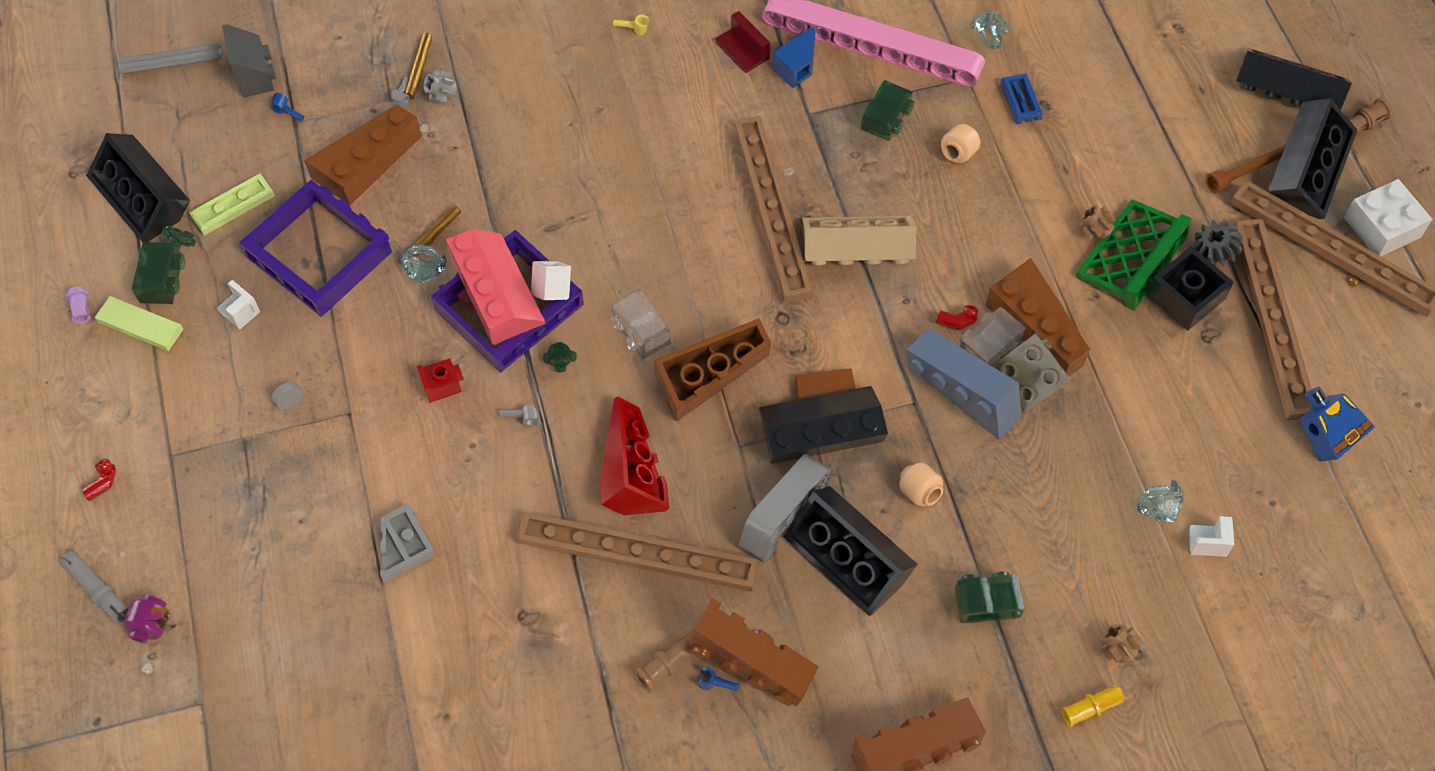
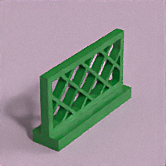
[1076,199,1192,311]

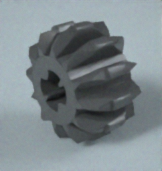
[1194,219,1243,267]

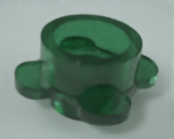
[543,342,577,373]

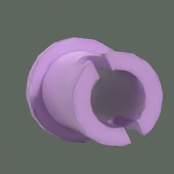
[66,286,91,324]

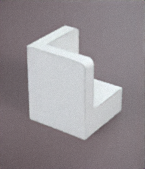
[531,261,571,300]
[217,280,260,330]
[1189,516,1234,557]

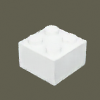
[1344,179,1433,256]

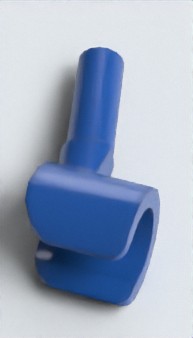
[271,93,304,121]
[697,667,739,691]

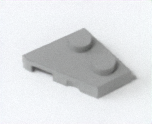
[380,504,436,583]

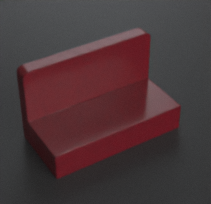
[716,11,770,73]

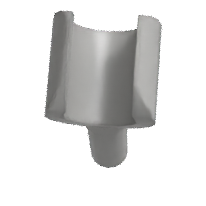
[391,77,409,109]
[499,405,540,426]

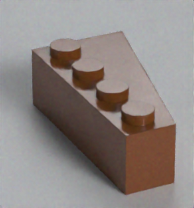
[304,104,422,205]
[986,258,1090,377]
[654,318,771,421]
[687,598,819,706]
[851,697,986,771]

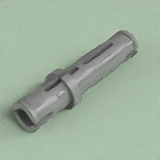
[60,551,129,623]

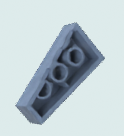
[907,328,1022,440]

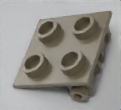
[992,333,1071,413]

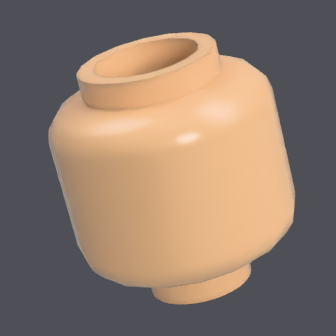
[941,124,981,163]
[899,462,943,507]

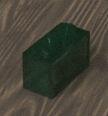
[132,242,185,304]

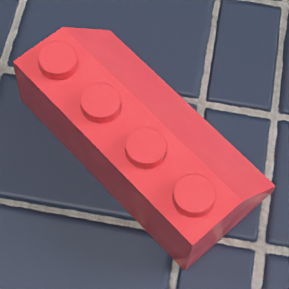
[446,229,545,345]

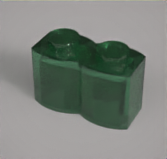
[861,80,915,141]
[954,571,1025,623]

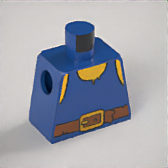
[1300,387,1375,461]

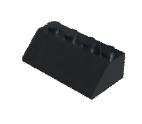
[1236,48,1352,110]
[1268,98,1358,219]
[86,133,190,243]
[759,386,888,464]
[783,486,918,616]

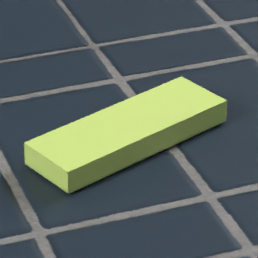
[189,173,275,236]
[95,296,184,352]

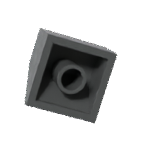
[222,24,276,98]

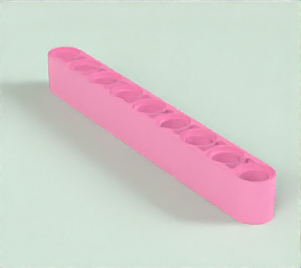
[762,0,985,87]

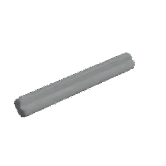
[118,43,222,74]

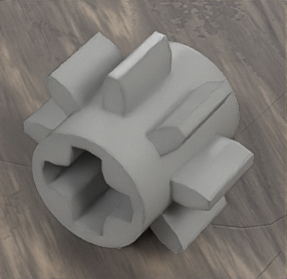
[423,70,456,103]

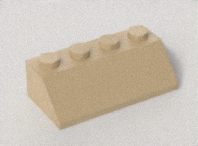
[802,216,916,265]

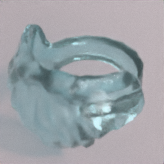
[971,10,1009,49]
[400,245,447,284]
[1137,479,1184,522]

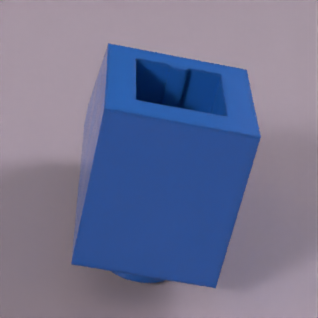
[773,27,816,88]

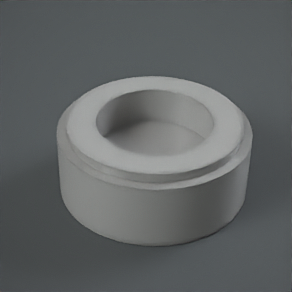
[272,382,303,410]

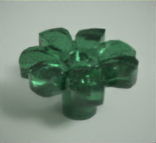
[161,225,196,254]

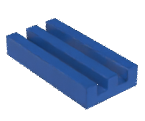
[1001,74,1043,124]

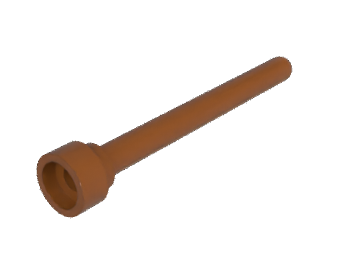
[1206,145,1286,194]

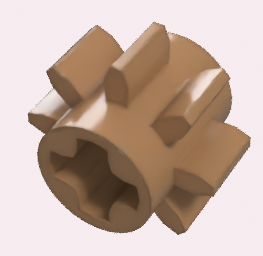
[1080,205,1116,239]
[1100,624,1141,663]

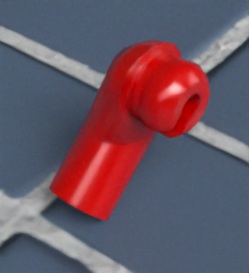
[936,305,978,330]
[81,459,116,501]

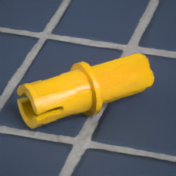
[1061,686,1125,727]

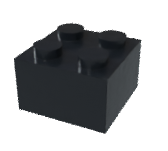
[1146,246,1234,331]

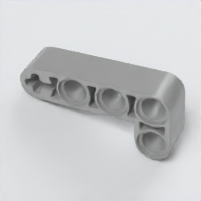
[739,454,831,563]

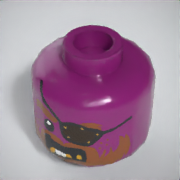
[123,595,170,643]

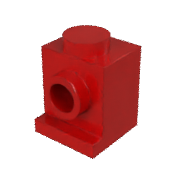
[417,358,464,403]

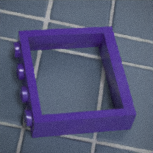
[239,180,392,317]
[431,229,584,373]

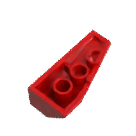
[600,396,669,515]

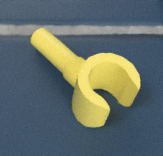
[613,15,649,35]

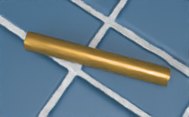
[405,33,432,100]
[398,205,461,267]

